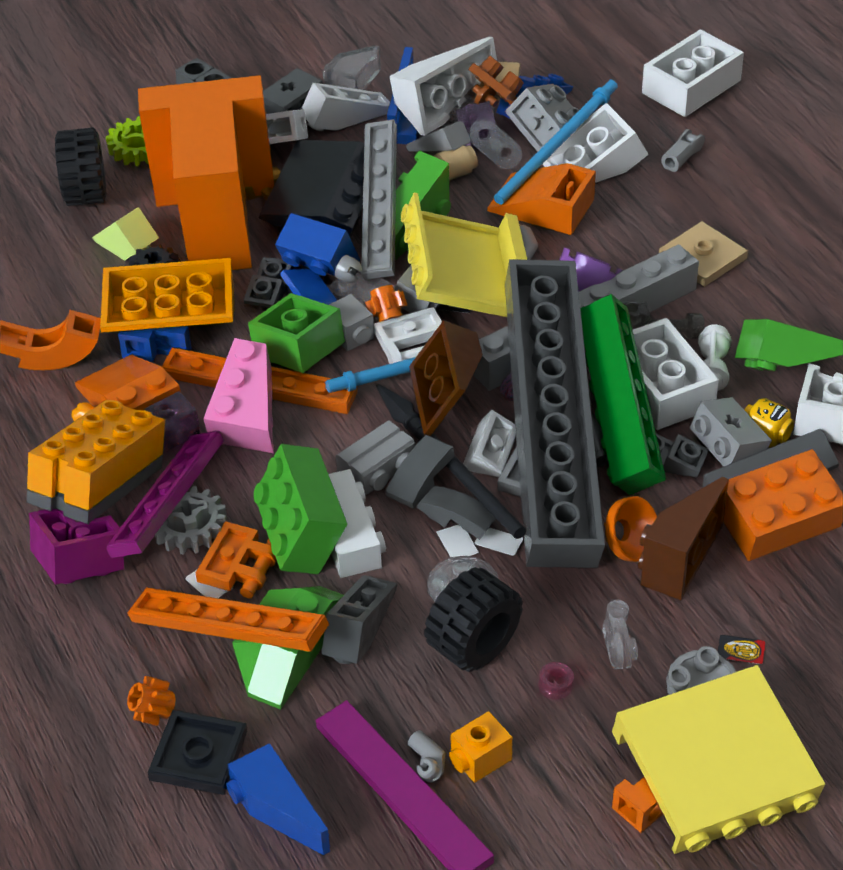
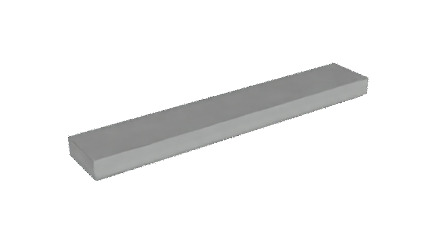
[361,119,397,280]

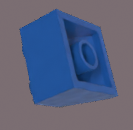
[275,213,360,276]

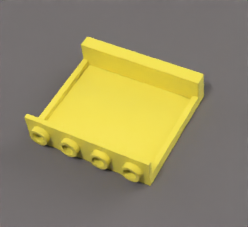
[401,193,527,317]
[612,665,825,854]

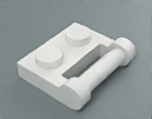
[374,307,442,364]

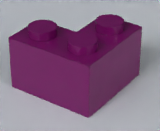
[29,509,124,585]

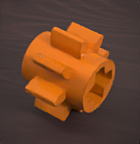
[365,285,408,322]
[127,676,176,726]

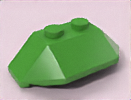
[232,586,344,710]

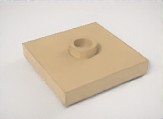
[659,221,748,287]

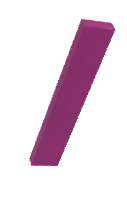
[106,431,224,558]
[316,700,494,870]

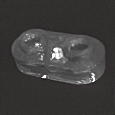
[469,119,522,169]

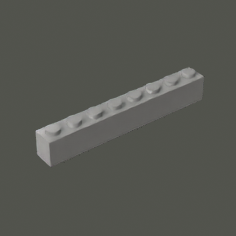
[473,244,699,391]

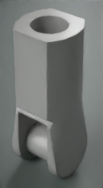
[661,129,705,172]

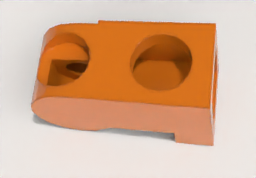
[612,777,663,833]

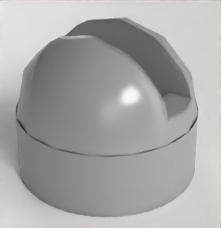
[335,255,362,283]

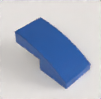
[118,326,192,362]

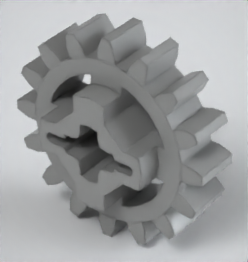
[155,486,227,555]

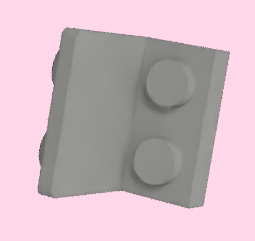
[505,84,579,152]

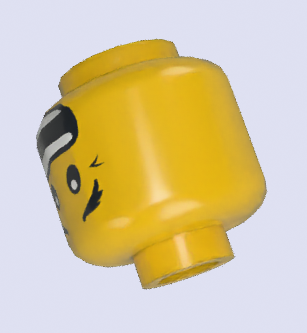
[744,398,795,448]

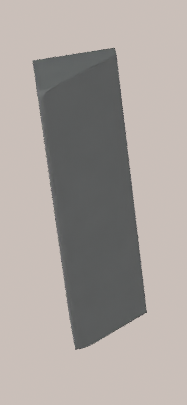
[702,429,839,488]

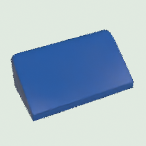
[280,269,337,305]

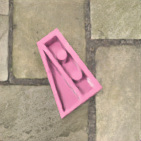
[203,338,274,454]

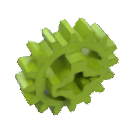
[106,116,149,166]

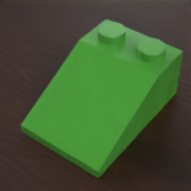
[734,319,843,372]

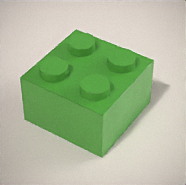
[248,293,345,373]

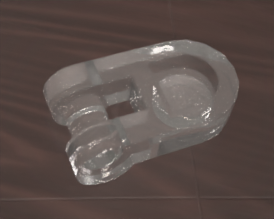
[602,600,638,670]

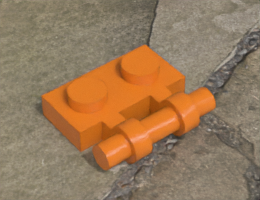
[196,521,277,599]

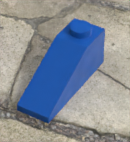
[226,743,330,855]

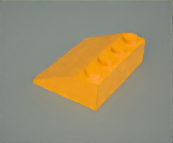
[100,258,235,333]

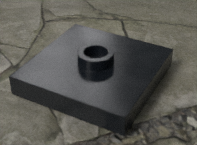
[147,710,247,795]

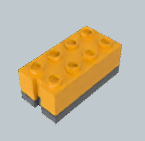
[26,400,165,524]

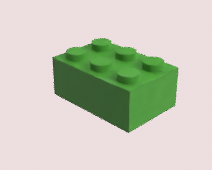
[254,444,348,574]

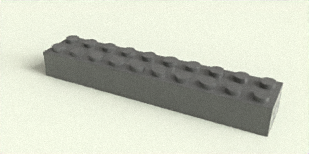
[505,259,605,568]

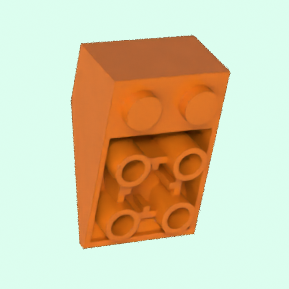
[487,163,596,235]

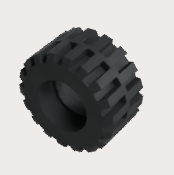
[55,127,106,206]
[424,567,523,672]

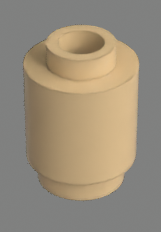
[434,145,478,181]

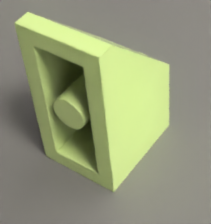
[92,207,159,261]

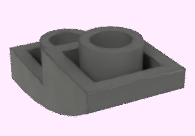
[244,257,294,308]
[656,434,709,477]
[386,435,455,508]
[417,486,496,540]

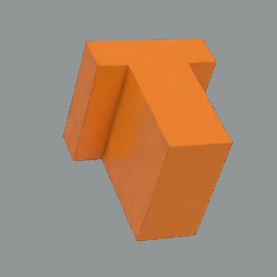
[138,75,274,270]

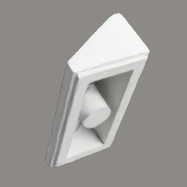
[463,409,516,477]

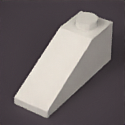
[302,83,390,131]

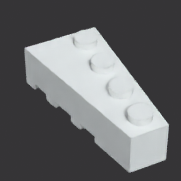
[793,363,843,445]

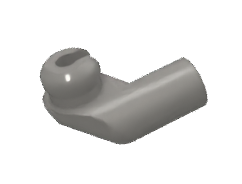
[519,225,539,260]
[408,730,446,782]

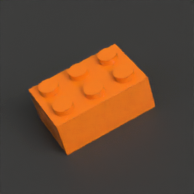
[723,449,843,561]

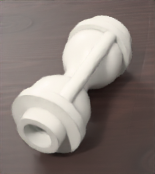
[698,324,731,391]

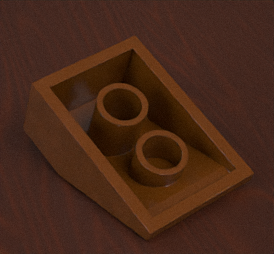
[409,320,483,436]
[638,477,729,600]

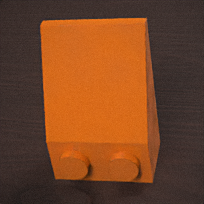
[75,354,184,423]

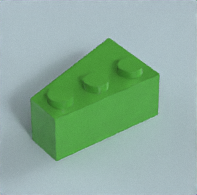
[395,150,451,260]

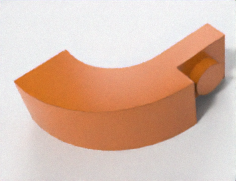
[0,310,101,370]

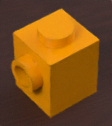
[449,711,513,783]

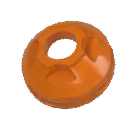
[604,496,657,562]

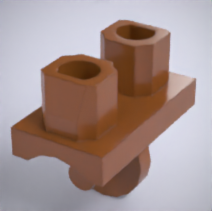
[468,56,524,108]

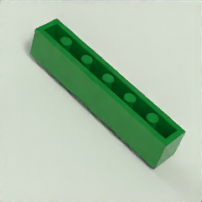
[580,294,666,495]

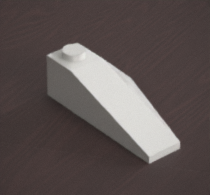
[390,37,497,136]

